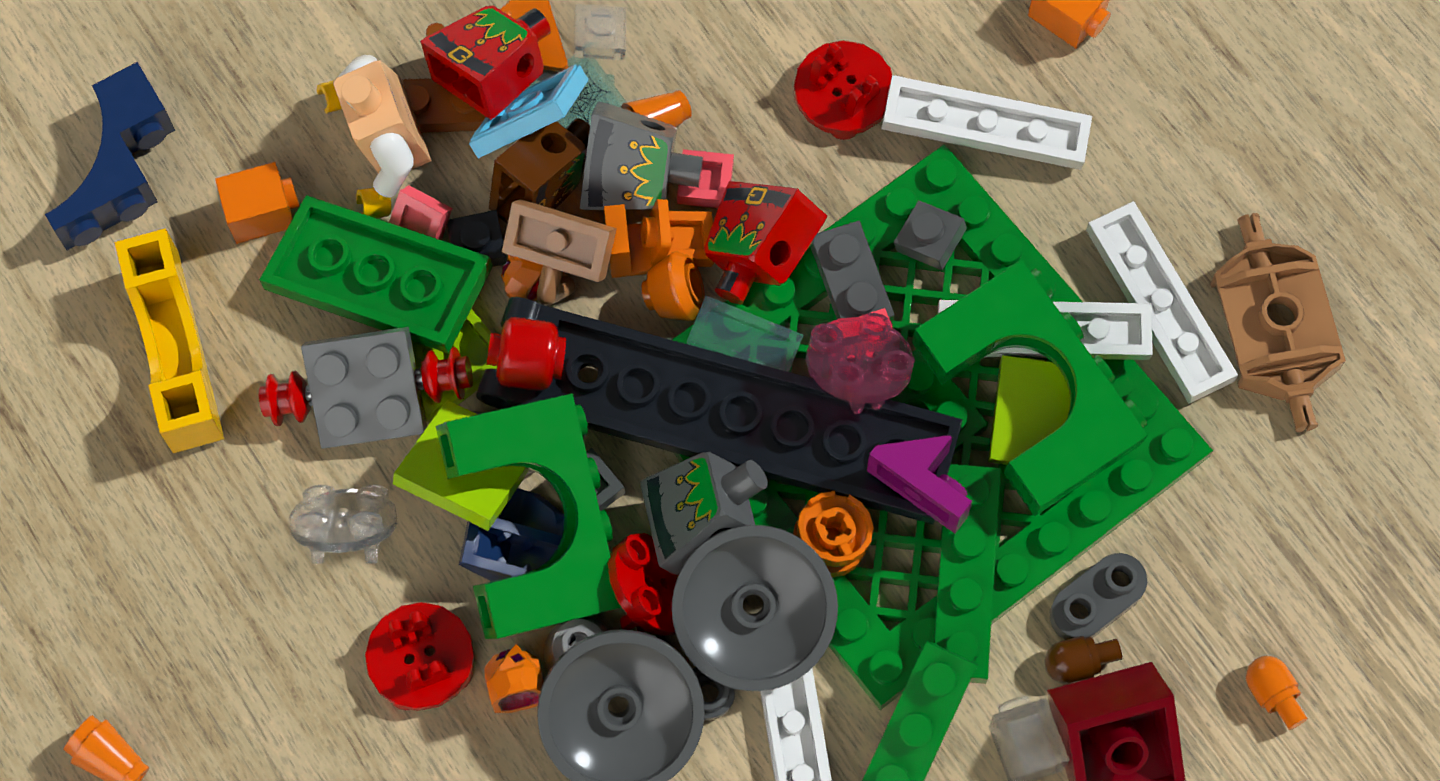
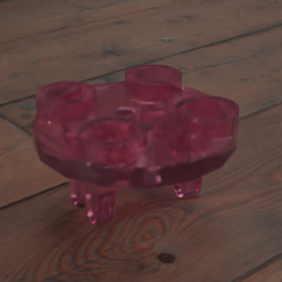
[806,313,915,414]

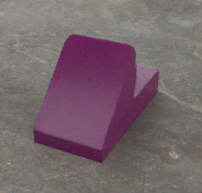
[867,436,972,534]

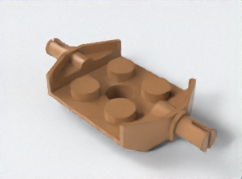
[1210,213,1346,432]

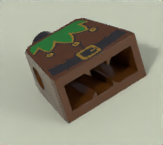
[488,118,590,224]

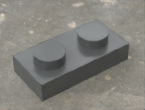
[810,220,895,324]

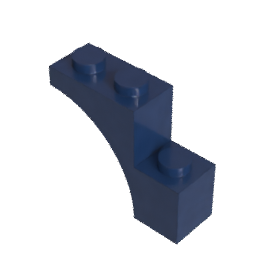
[45,62,175,250]

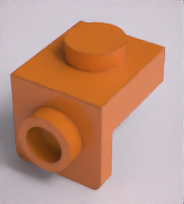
[641,199,714,267]
[604,204,652,278]

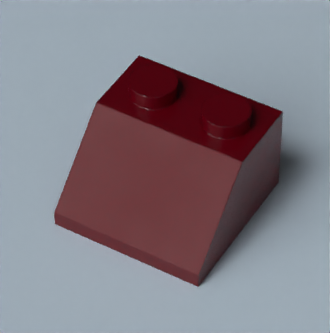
[1047,662,1186,781]

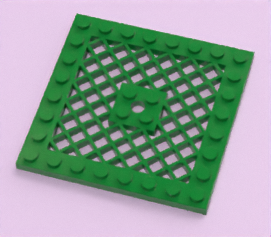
[672,144,1213,710]

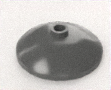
[672,525,838,691]
[537,630,705,781]

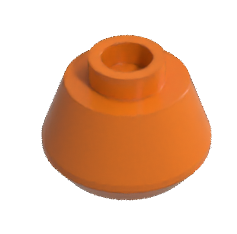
[641,251,705,321]

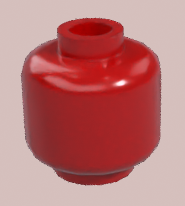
[486,317,566,391]

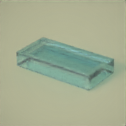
[686,296,803,372]

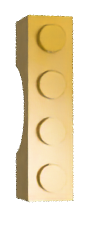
[114,228,224,453]

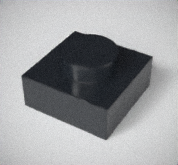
[447,210,507,267]

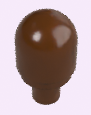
[1045,636,1122,684]

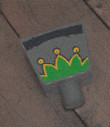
[580,102,703,210]
[640,452,768,575]

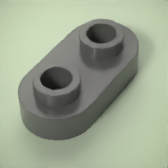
[1050,553,1147,640]

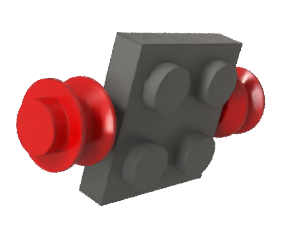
[258,327,473,449]

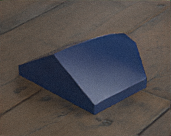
[458,488,565,581]

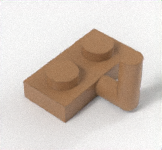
[502,199,617,306]

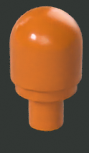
[1246,656,1308,730]

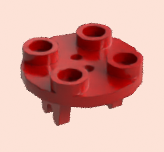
[793,40,892,140]
[608,533,678,637]
[365,602,475,711]

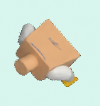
[317,55,432,218]

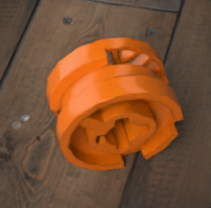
[793,491,874,577]

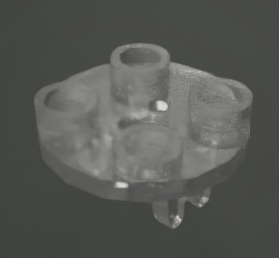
[289,484,398,564]

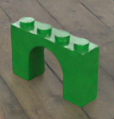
[912,259,1148,517]
[435,393,621,639]

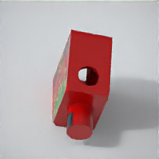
[420,6,551,120]
[704,181,827,305]

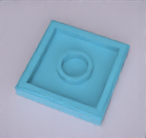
[469,64,589,159]

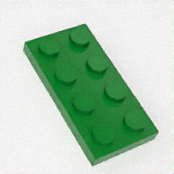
[259,195,493,354]

